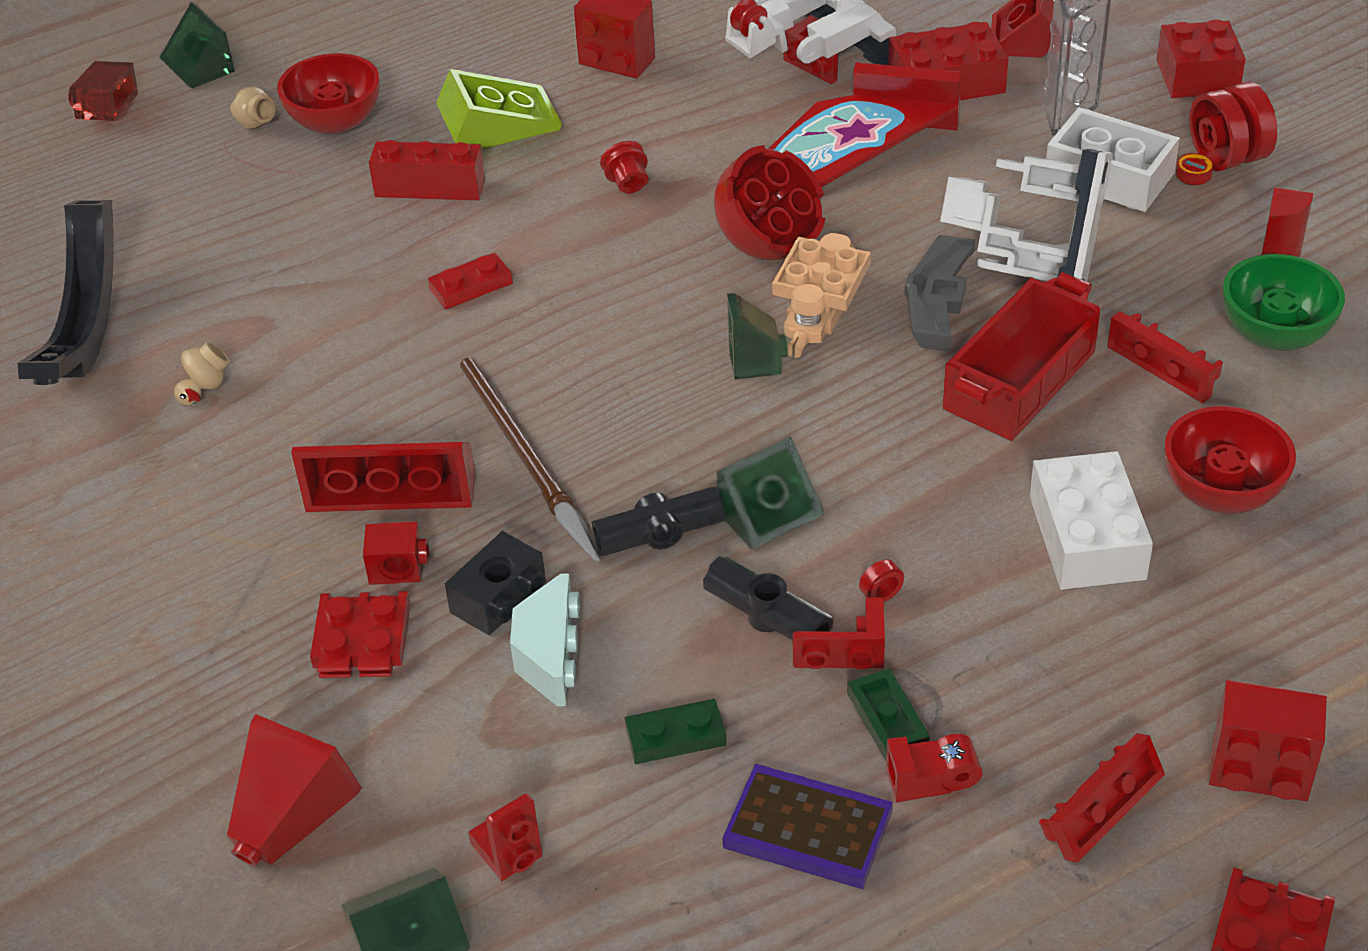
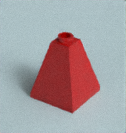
[227,714,362,867]

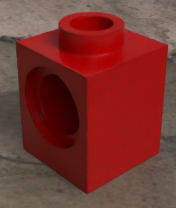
[363,521,429,585]

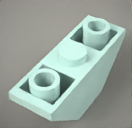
[510,574,580,706]

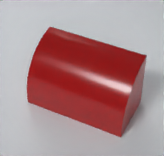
[1261,187,1314,257]

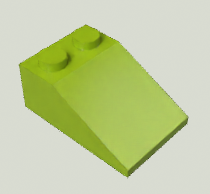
[436,69,562,148]

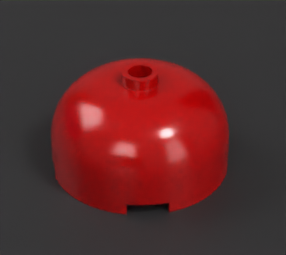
[714,145,826,261]

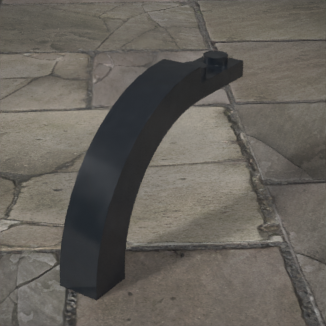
[17,200,114,385]

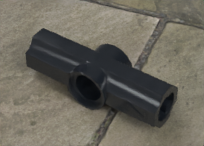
[592,486,725,556]
[703,556,833,640]

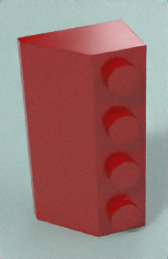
[291,442,475,512]

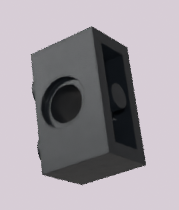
[444,531,546,636]

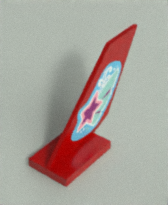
[768,62,961,188]

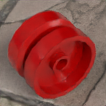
[1189,81,1277,172]

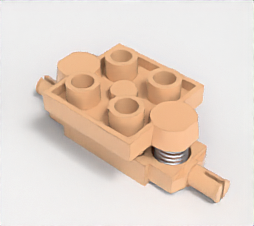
[772,233,871,358]

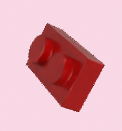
[428,252,513,310]

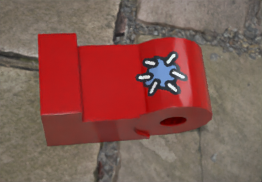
[886,734,983,803]

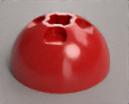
[277,53,380,134]
[1164,406,1296,514]

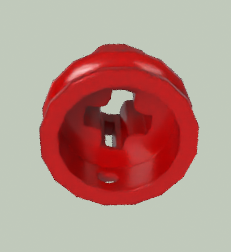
[600,140,649,194]

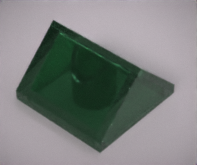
[159,2,235,88]
[716,437,825,549]
[341,868,470,951]

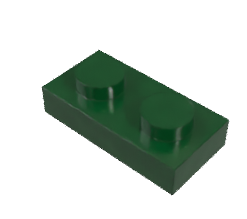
[847,668,930,761]
[624,698,726,764]

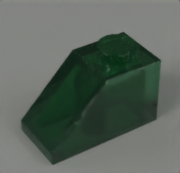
[727,293,788,380]

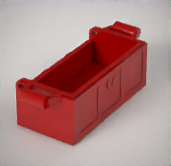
[943,272,1100,441]

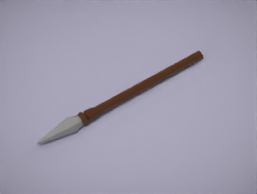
[460,357,600,562]

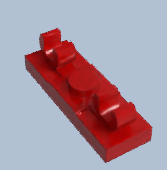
[1107,311,1223,404]
[1039,733,1165,863]

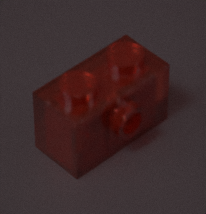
[68,61,138,121]

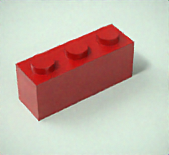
[368,140,485,201]

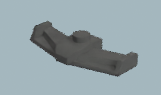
[904,235,975,351]

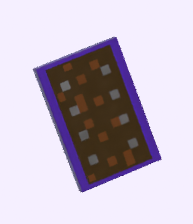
[722,763,893,889]

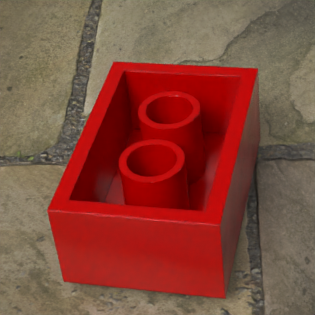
[888,22,1009,100]

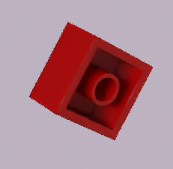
[574,0,655,79]
[1157,19,1246,98]
[1209,680,1327,802]

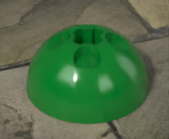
[1223,254,1345,351]

